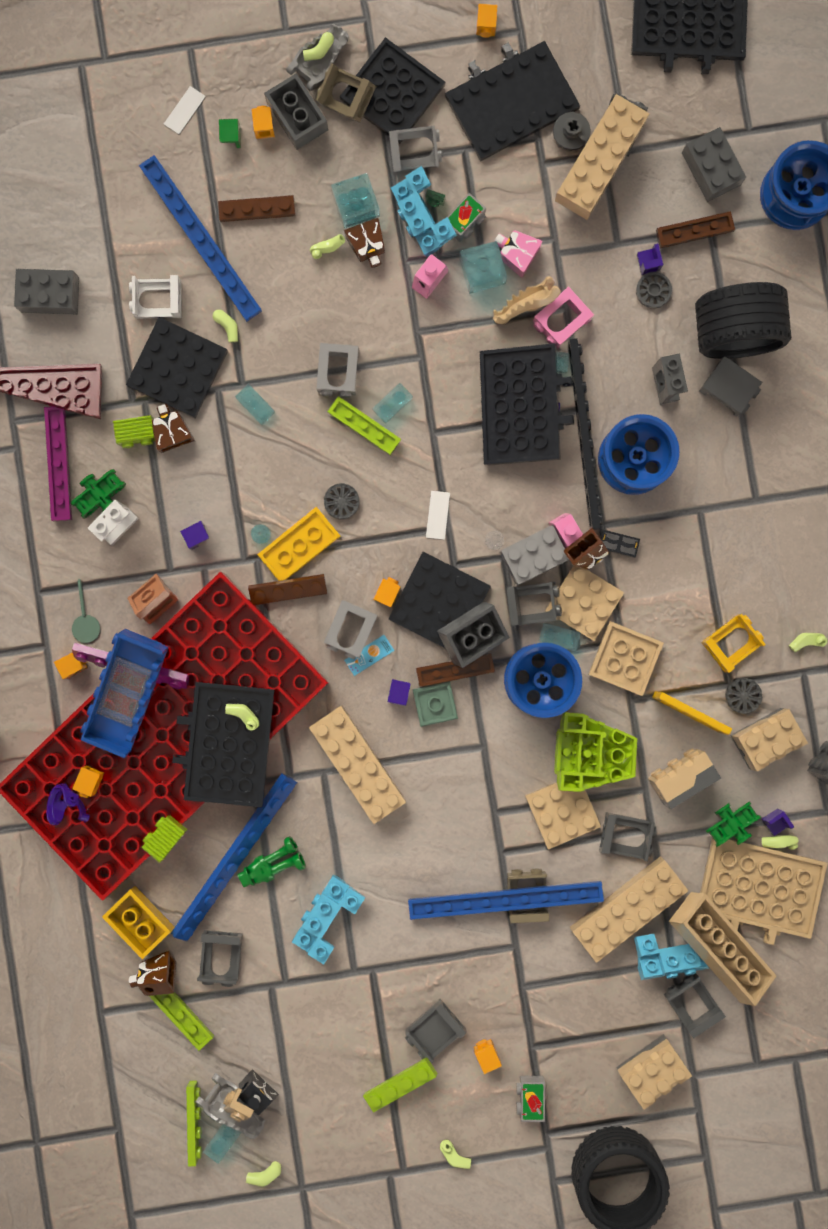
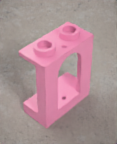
[533,286,594,349]

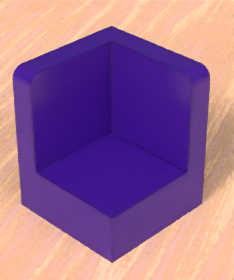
[637,244,664,275]
[180,521,209,550]
[387,679,411,706]
[762,808,794,836]

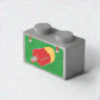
[448,193,486,242]
[516,1076,545,1122]

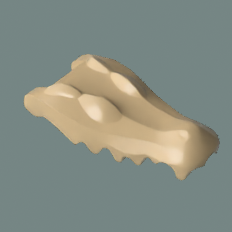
[493,276,561,325]

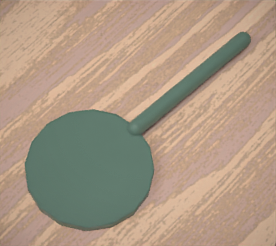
[72,579,100,643]

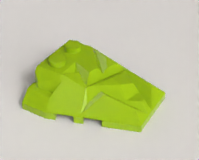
[554,712,637,792]

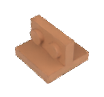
[127,573,179,625]

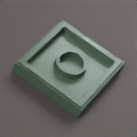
[412,681,458,727]

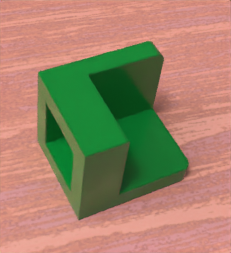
[219,119,241,148]

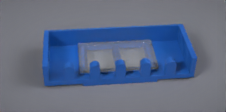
[81,628,168,758]

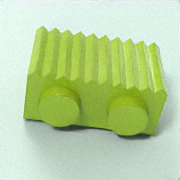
[113,415,155,448]
[142,815,188,863]

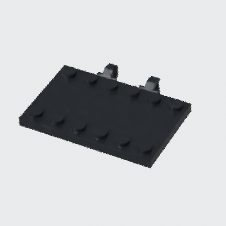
[631,0,748,74]
[445,41,580,162]
[480,343,574,466]
[172,682,275,807]

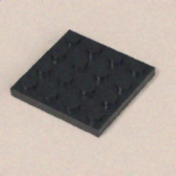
[340,37,446,144]
[126,317,228,419]
[388,552,491,649]

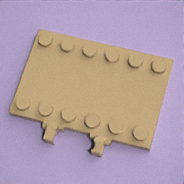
[700,838,828,945]

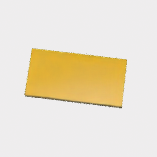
[257,506,341,581]
[652,691,732,735]

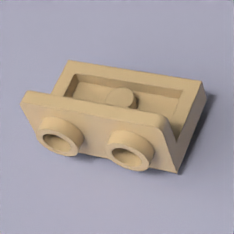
[223,1088,254,1122]

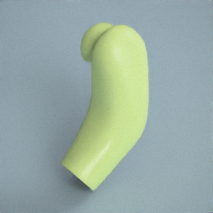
[303,32,334,61]
[310,234,345,259]
[213,310,238,342]
[789,633,828,652]
[225,704,259,731]
[762,835,799,850]
[440,1140,471,1169]
[246,1161,281,1187]

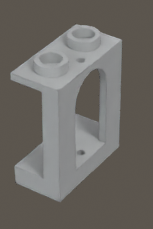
[389,126,442,172]
[316,343,359,398]
[324,600,378,660]

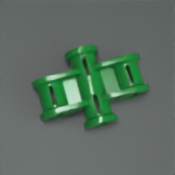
[71,469,126,519]
[706,801,761,847]

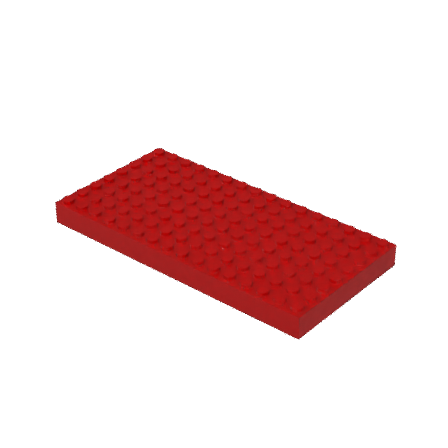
[0,571,330,901]

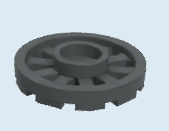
[636,272,672,308]
[324,483,360,519]
[725,678,762,714]

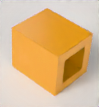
[476,4,497,38]
[252,106,275,139]
[374,577,401,608]
[54,653,88,679]
[72,766,104,798]
[474,1039,502,1074]

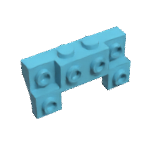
[391,166,457,257]
[292,874,365,965]
[634,934,709,980]

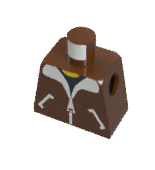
[344,217,385,268]
[152,404,195,453]
[564,528,609,569]
[129,951,177,996]

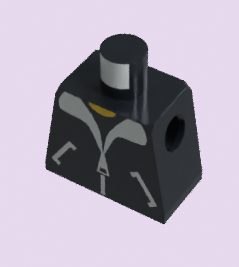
[239,1069,279,1116]

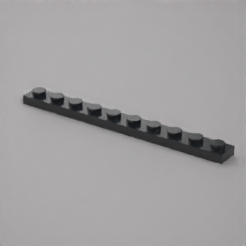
[568,338,603,530]

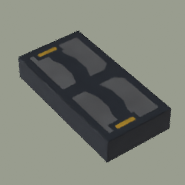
[600,530,640,558]

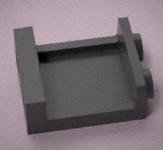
[699,356,762,417]
[405,999,466,1064]

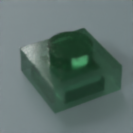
[425,189,446,207]

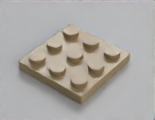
[545,565,624,641]
[588,621,664,696]
[525,782,601,849]

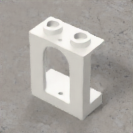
[129,275,182,319]
[88,500,139,546]

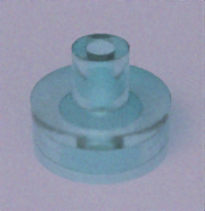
[251,524,271,544]

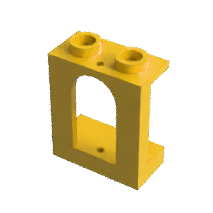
[701,614,766,673]

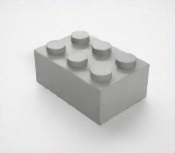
[500,525,569,586]

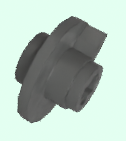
[553,112,591,151]

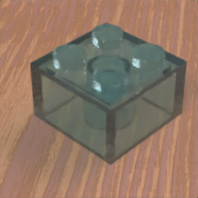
[331,173,380,228]
[459,241,507,294]

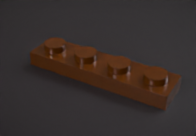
[218,195,296,222]
[656,211,735,249]
[248,574,327,605]
[416,654,495,687]

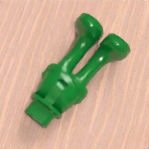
[237,836,306,888]

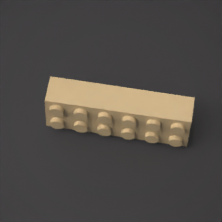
[555,94,650,220]
[309,705,406,824]
[570,856,688,963]
[669,892,776,1006]

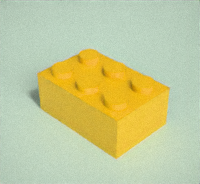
[102,886,175,959]

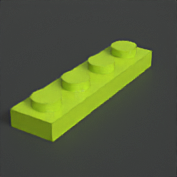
[327,396,401,456]
[149,992,214,1051]
[363,1057,438,1113]
[186,1081,202,1167]

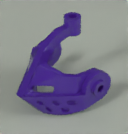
[46,783,90,825]

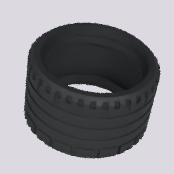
[695,282,792,359]
[571,1126,670,1229]

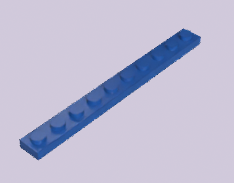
[139,155,262,322]
[171,773,298,941]
[408,881,604,920]

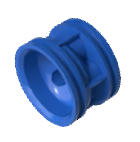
[760,140,828,230]
[598,414,680,495]
[504,643,582,718]

